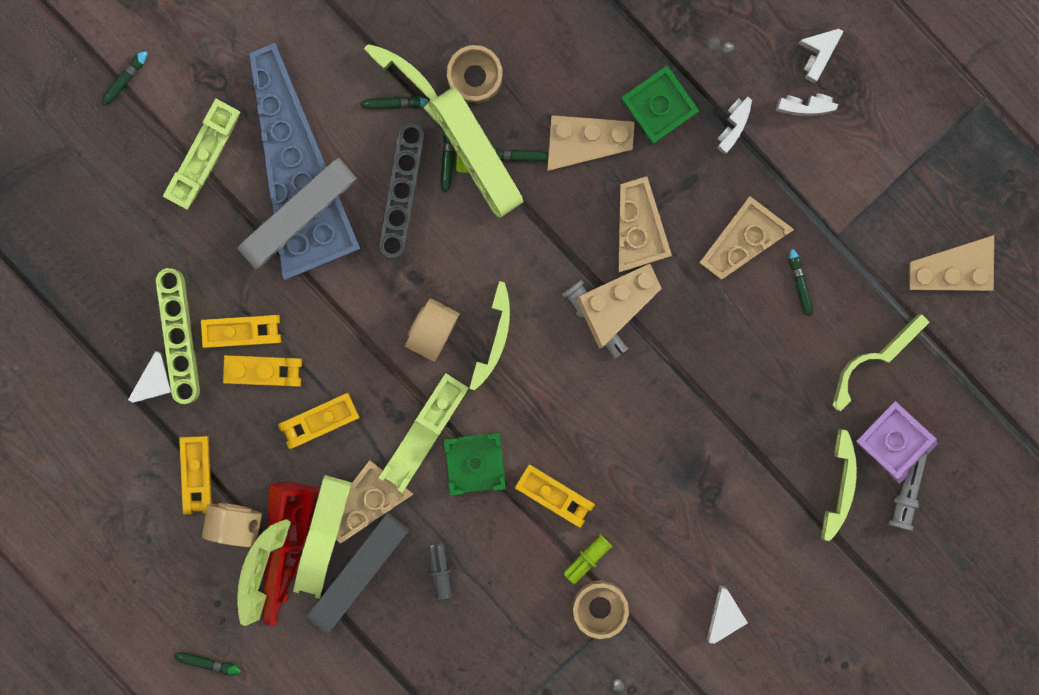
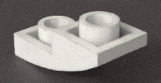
[775,93,838,116]
[717,97,752,155]

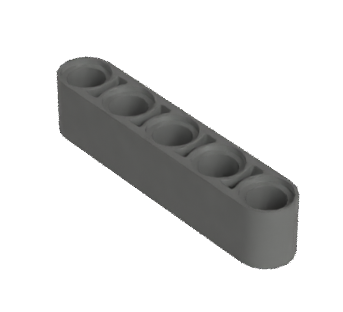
[380,123,425,259]
[304,512,410,636]

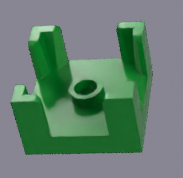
[620,66,699,145]
[444,432,506,496]

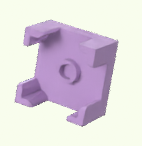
[857,401,938,484]

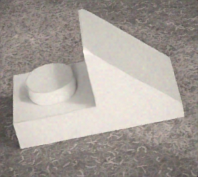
[798,29,844,83]

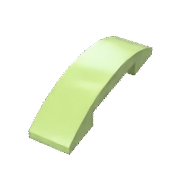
[364,45,440,125]
[163,98,241,210]
[469,281,510,390]
[821,429,857,541]
[237,519,291,626]

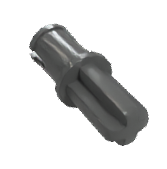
[428,543,453,600]

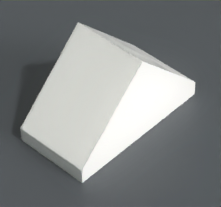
[128,351,171,403]
[707,586,748,644]

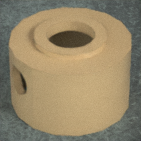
[447,45,503,104]
[405,298,460,362]
[201,503,262,547]
[572,580,629,639]

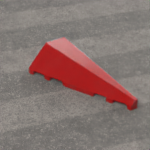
[263,482,321,626]

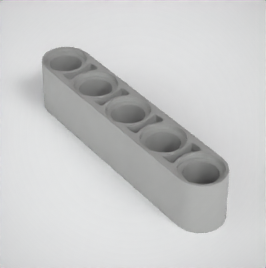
[237,158,358,270]

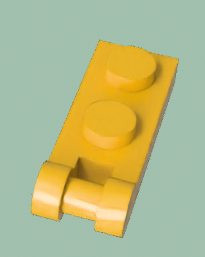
[201,315,281,348]
[223,355,302,386]
[278,393,360,450]
[180,436,212,515]
[515,464,595,528]

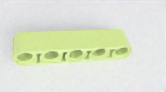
[429,87,523,218]
[156,268,200,404]

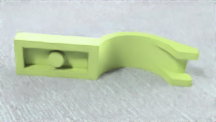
[832,314,929,411]
[378,373,469,494]
[293,475,352,599]

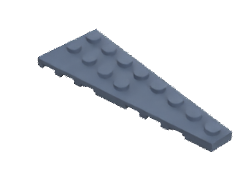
[249,43,361,280]

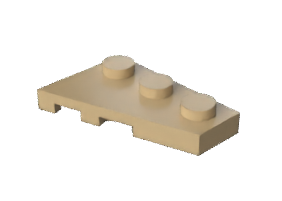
[547,115,635,172]
[618,176,672,273]
[699,196,794,280]
[909,235,994,291]
[576,264,662,349]
[336,460,414,543]

